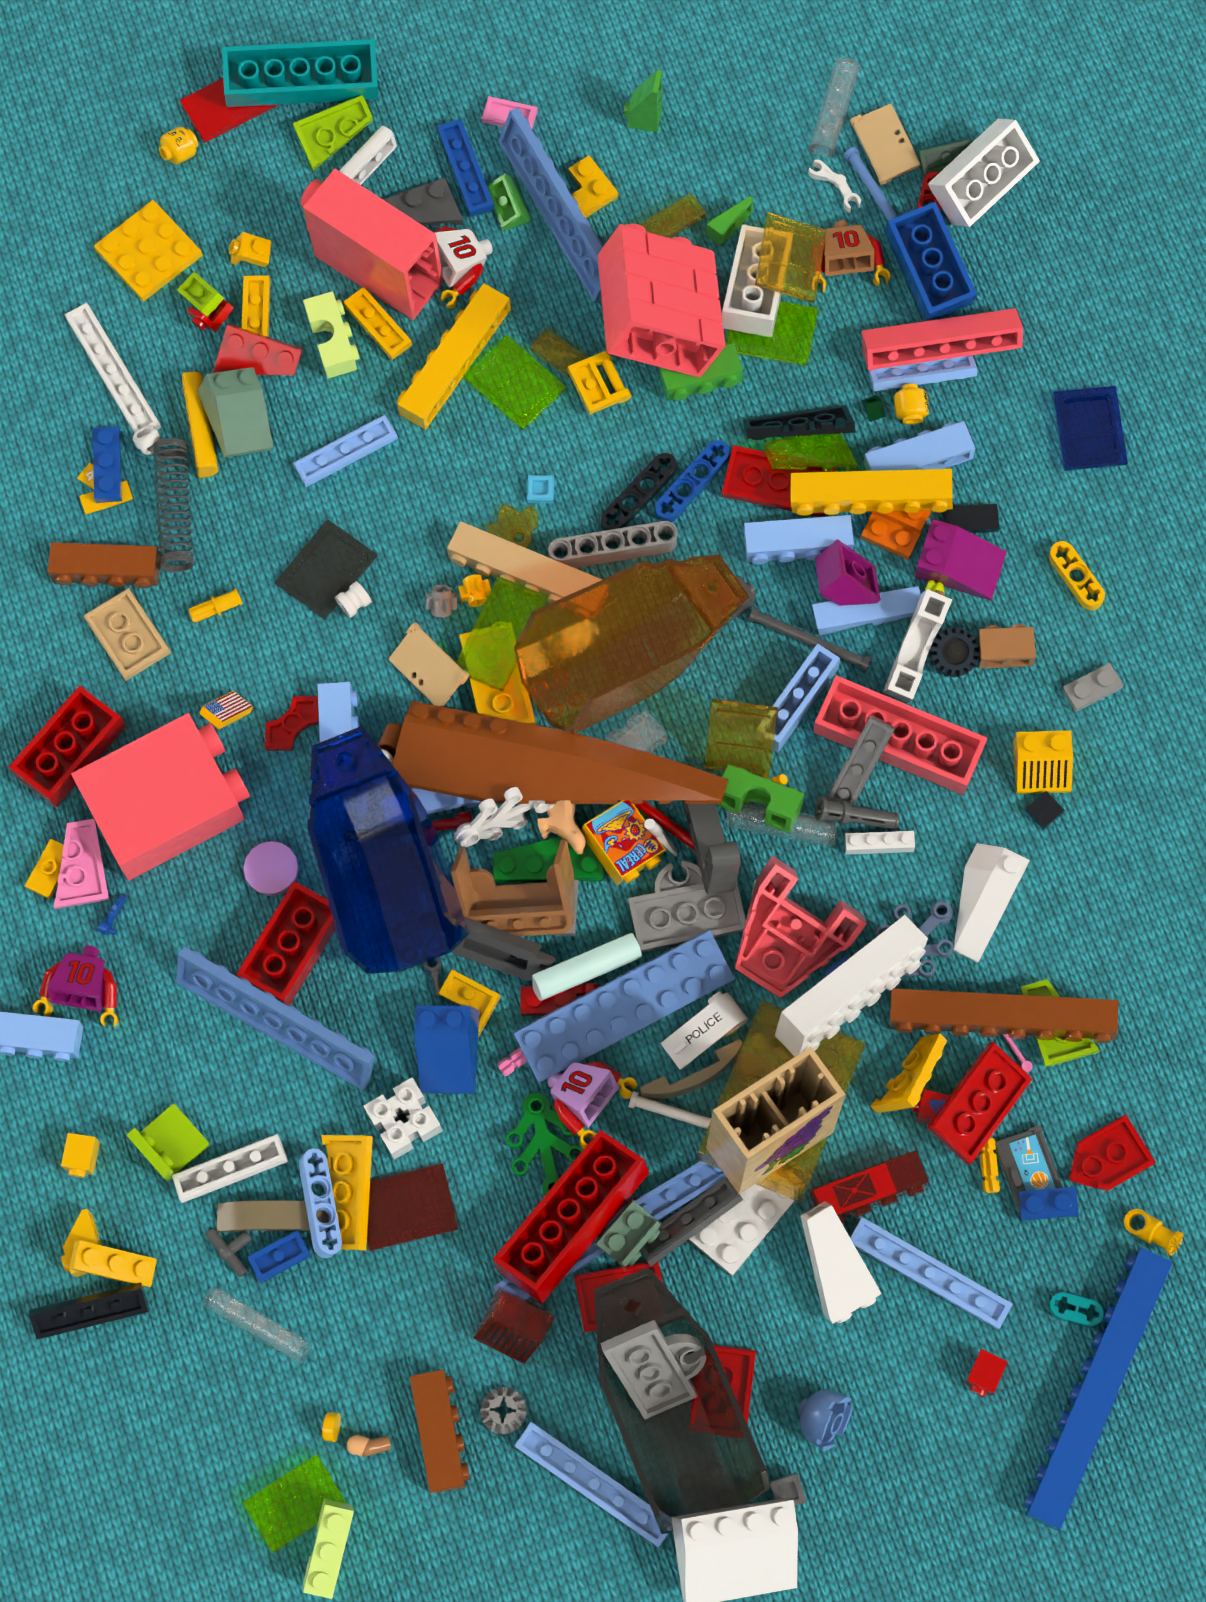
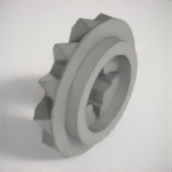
[480,1387,527,1434]

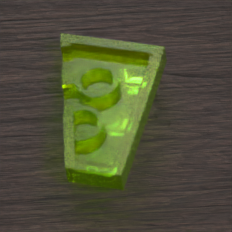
[764,433,858,471]

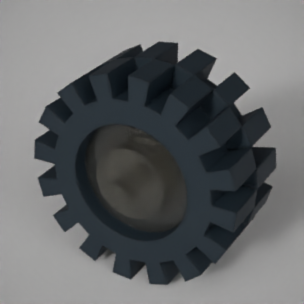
[929,627,980,678]

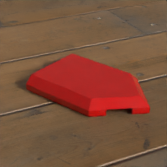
[1068,1114,1156,1191]

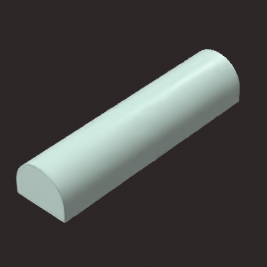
[532,933,642,1001]

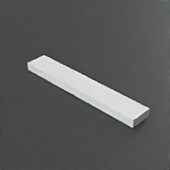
[64,303,161,433]

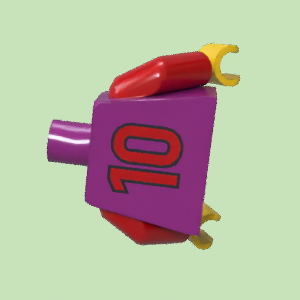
[33,946,119,1027]

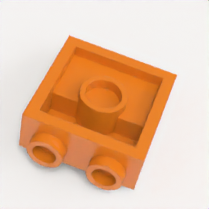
[860,510,932,560]

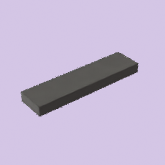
[827,715,895,806]
[639,1177,743,1266]

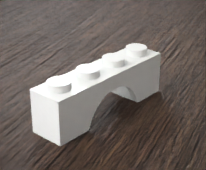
[882,589,952,703]

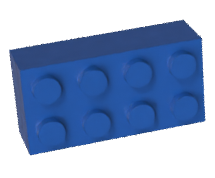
[884,202,977,321]

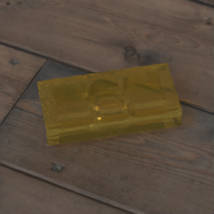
[530,328,587,379]

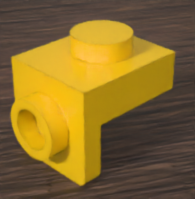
[229,232,271,268]

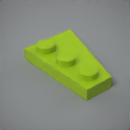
[293,95,373,171]
[1020,979,1100,1068]

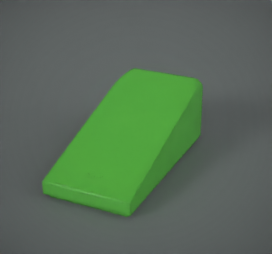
[706,196,753,246]

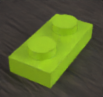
[177,272,224,316]

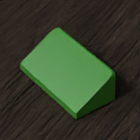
[487,174,531,230]

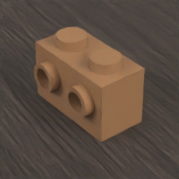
[977,624,1036,669]

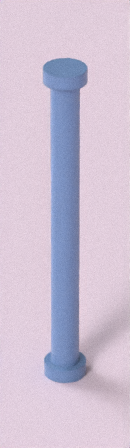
[843,147,898,220]

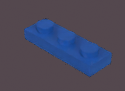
[93,426,122,503]

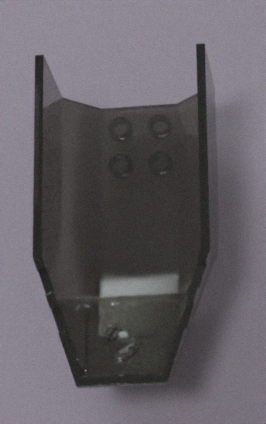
[594,1267,770,1534]

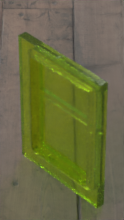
[726,301,818,366]
[463,335,567,430]

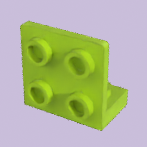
[126,1104,210,1182]

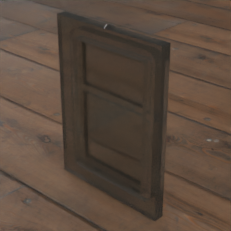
[275,519,377,620]

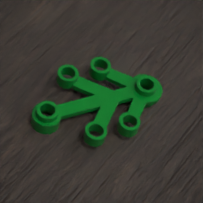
[506,1093,583,1196]

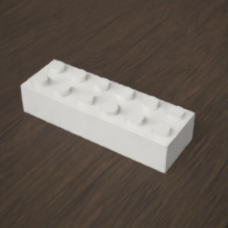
[775,915,928,1057]

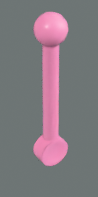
[1002,1034,1032,1073]

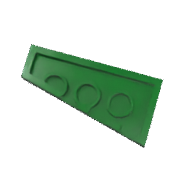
[493,837,603,882]

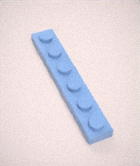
[850,1217,1013,1330]
[515,1422,673,1548]

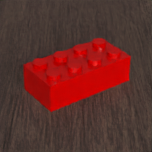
[9,685,126,808]
[236,881,344,1005]

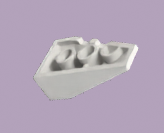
[953,843,1030,963]

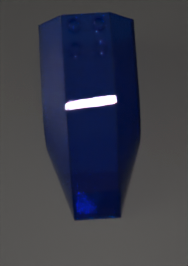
[307,726,469,974]

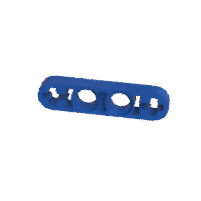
[655,440,730,522]

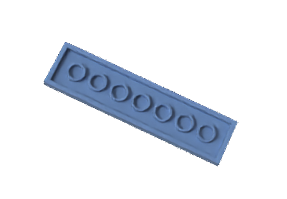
[498,108,603,303]
[512,930,735,1083]
[176,947,375,1091]

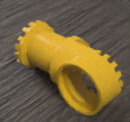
[1124,1209,1184,1256]

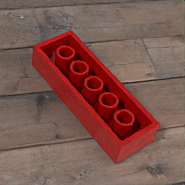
[492,1130,649,1304]

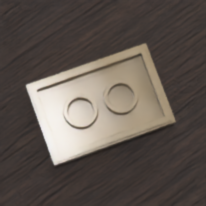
[83,588,171,681]

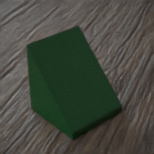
[861,395,885,422]

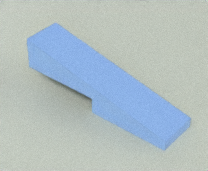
[812,586,921,636]

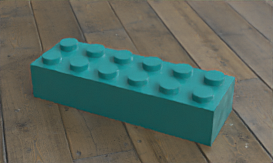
[222,39,379,107]

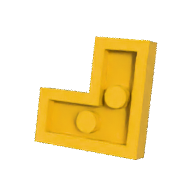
[568,155,618,218]
[438,970,501,1038]

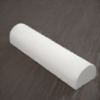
[339,126,397,185]
[172,1134,288,1203]

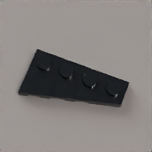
[743,405,856,440]

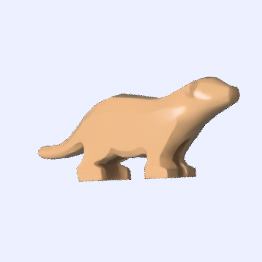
[537,800,586,854]

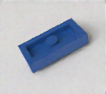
[1019,1187,1079,1221]
[247,1230,312,1283]

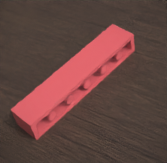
[862,308,1023,370]

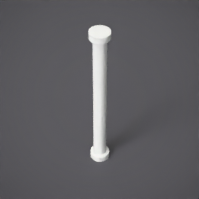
[629,1091,711,1130]

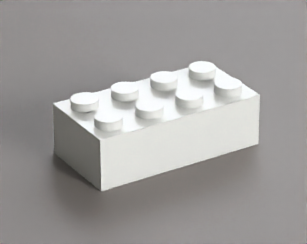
[928,119,1039,227]
[721,225,793,337]

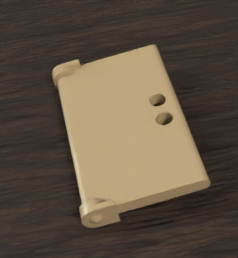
[849,104,921,186]
[388,622,469,707]

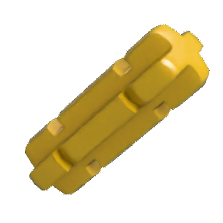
[980,1137,1000,1194]

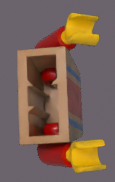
[810,220,890,293]

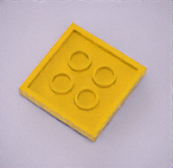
[94,200,203,302]

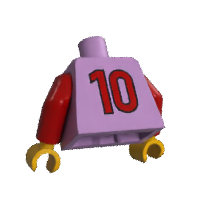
[548,1061,637,1149]

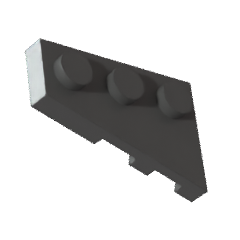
[384,177,464,227]

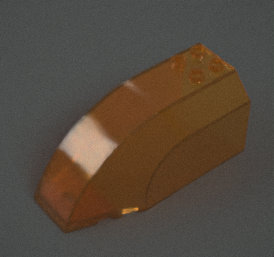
[514,554,750,734]

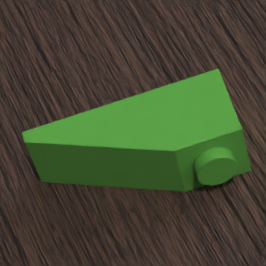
[623,70,662,132]

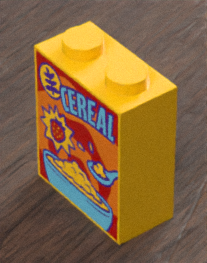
[581,800,666,885]

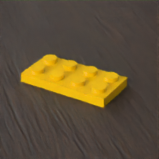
[459,623,536,725]

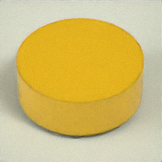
[322,1412,341,1442]

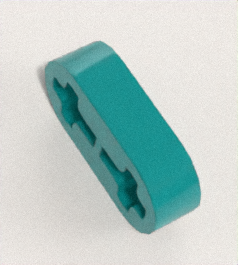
[1048,1292,1104,1328]

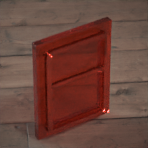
[367,1164,458,1251]

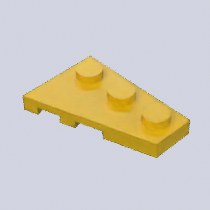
[870,1033,947,1113]

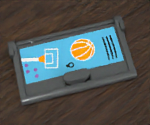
[995,1125,1063,1216]

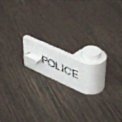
[660,991,748,1070]

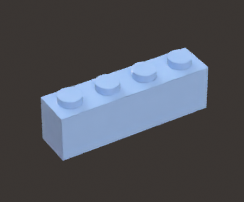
[863,421,976,471]
[744,515,854,565]
[756,644,840,753]
[318,682,361,795]
[0,1012,84,1062]

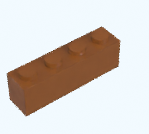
[48,542,161,588]
[410,1369,470,1495]

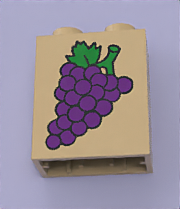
[706,1047,846,1194]

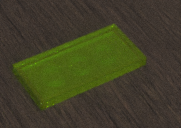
[456,576,547,692]

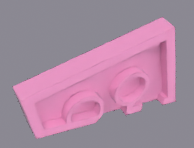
[54,819,109,910]

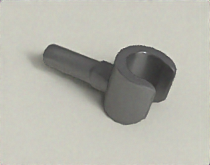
[424,956,442,997]

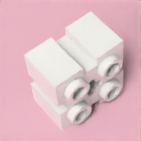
[364,1078,443,1160]

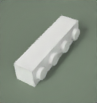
[844,831,915,855]

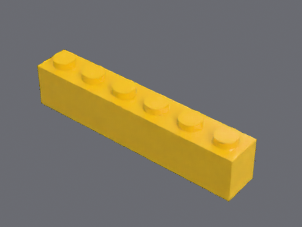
[397,283,511,430]
[791,469,953,516]

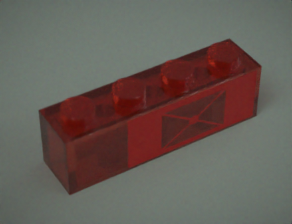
[809,1150,929,1223]

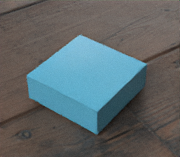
[527,475,554,503]

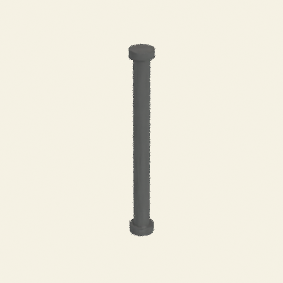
[748,607,872,673]

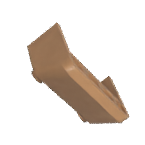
[451,839,574,936]

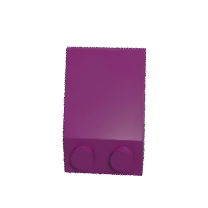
[915,519,1007,601]

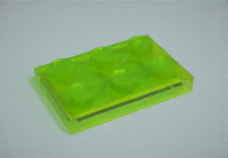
[242,1454,348,1553]

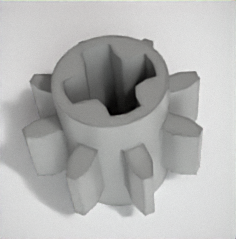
[426,585,457,617]

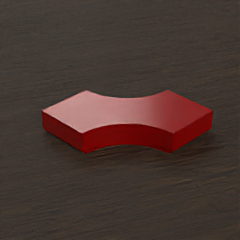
[265,696,319,751]

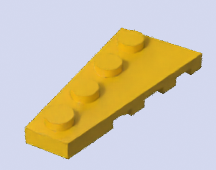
[321,1135,373,1251]

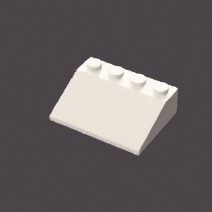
[671,1498,798,1602]

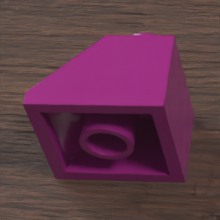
[815,539,881,606]

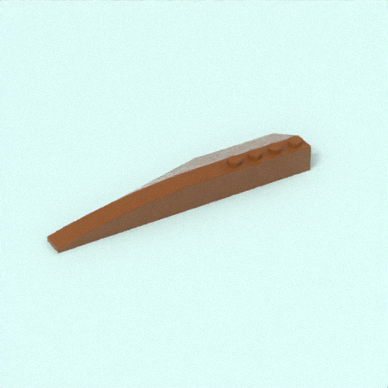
[389,701,728,804]

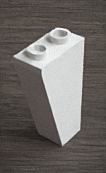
[801,1201,881,1324]

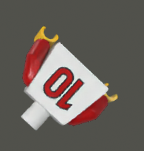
[434,226,492,309]

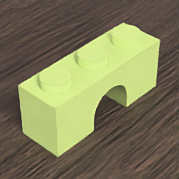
[303,291,360,379]
[302,1499,354,1599]

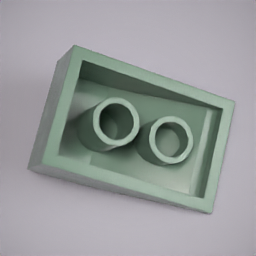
[197,367,273,458]

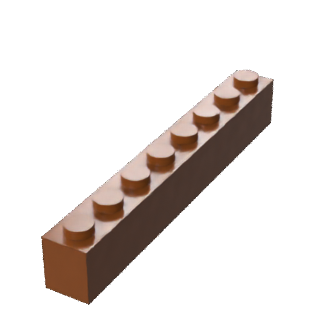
[890,989,1118,1043]

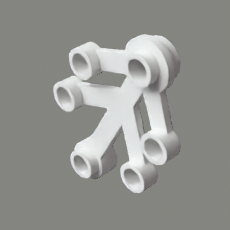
[454,787,555,847]

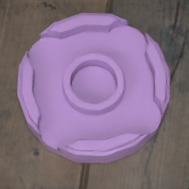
[243,841,299,896]

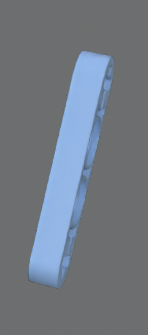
[299,1148,342,1258]

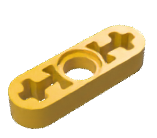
[1049,541,1105,610]

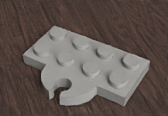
[628,861,746,953]
[600,1320,706,1419]

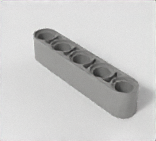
[548,521,677,568]

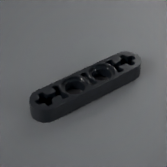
[601,453,677,531]

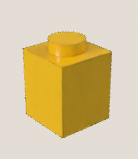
[61,1133,100,1178]

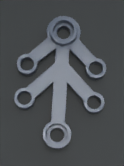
[876,901,954,978]

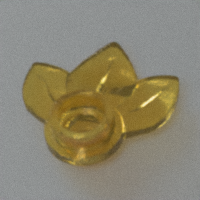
[487,504,538,548]

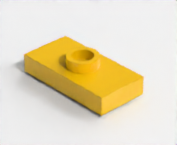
[25,839,64,900]

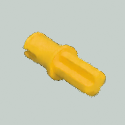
[189,589,243,623]

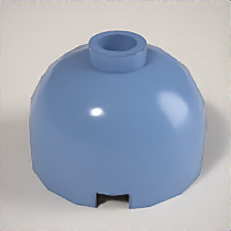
[798,1389,852,1451]

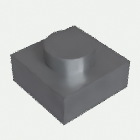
[770,1473,806,1506]

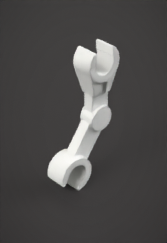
[808,160,861,213]

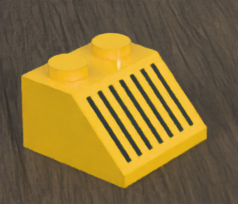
[1013,730,1073,794]

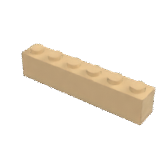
[447,521,606,618]

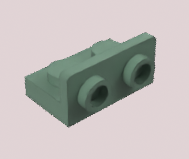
[595,1199,661,1268]

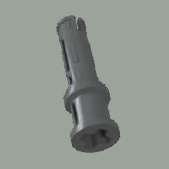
[815,796,899,830]

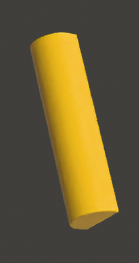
[182,372,219,478]

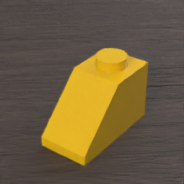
[61,1209,102,1278]

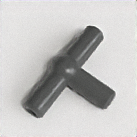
[206,1229,252,1277]

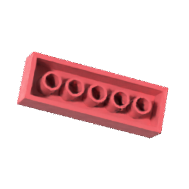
[813,675,987,795]

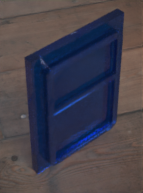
[1053,386,1128,471]

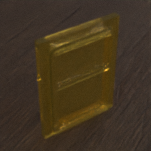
[755,212,826,303]
[705,699,778,776]

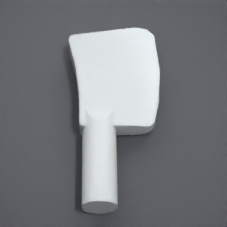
[644,819,678,857]

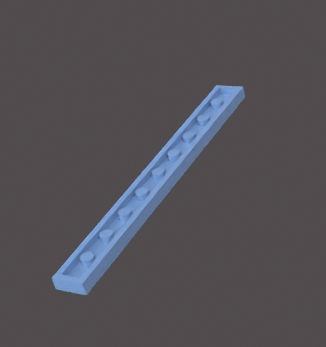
[493,1155,726,1313]

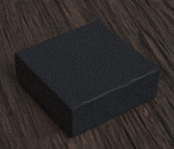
[1025,791,1065,830]

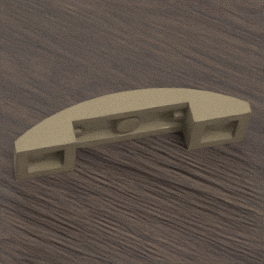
[639,1039,743,1099]
[217,1200,330,1232]

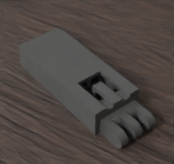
[452,917,556,981]

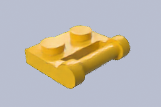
[567,351,632,415]

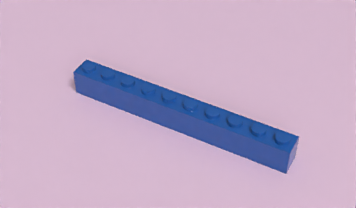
[1023,1247,1173,1531]

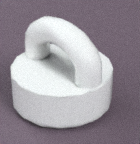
[132,426,160,455]

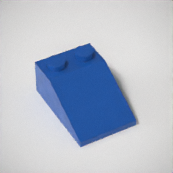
[415,1005,479,1094]

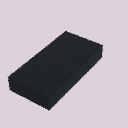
[944,504,999,533]

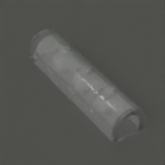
[809,57,860,157]
[726,802,838,848]
[202,1287,313,1365]

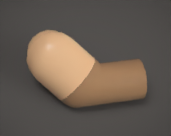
[347,1435,391,1457]

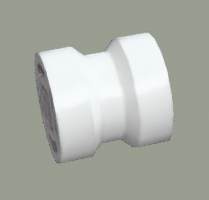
[335,581,372,618]

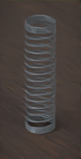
[153,438,194,572]

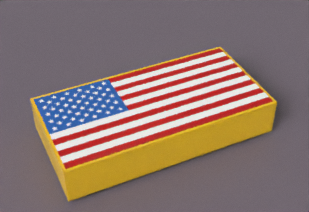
[199,691,253,729]

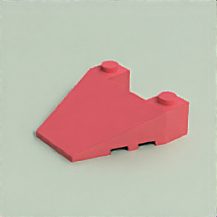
[735,856,867,998]

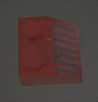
[473,1286,554,1364]

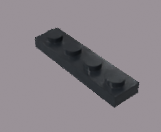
[29,1283,149,1339]

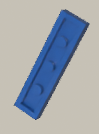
[437,119,494,217]

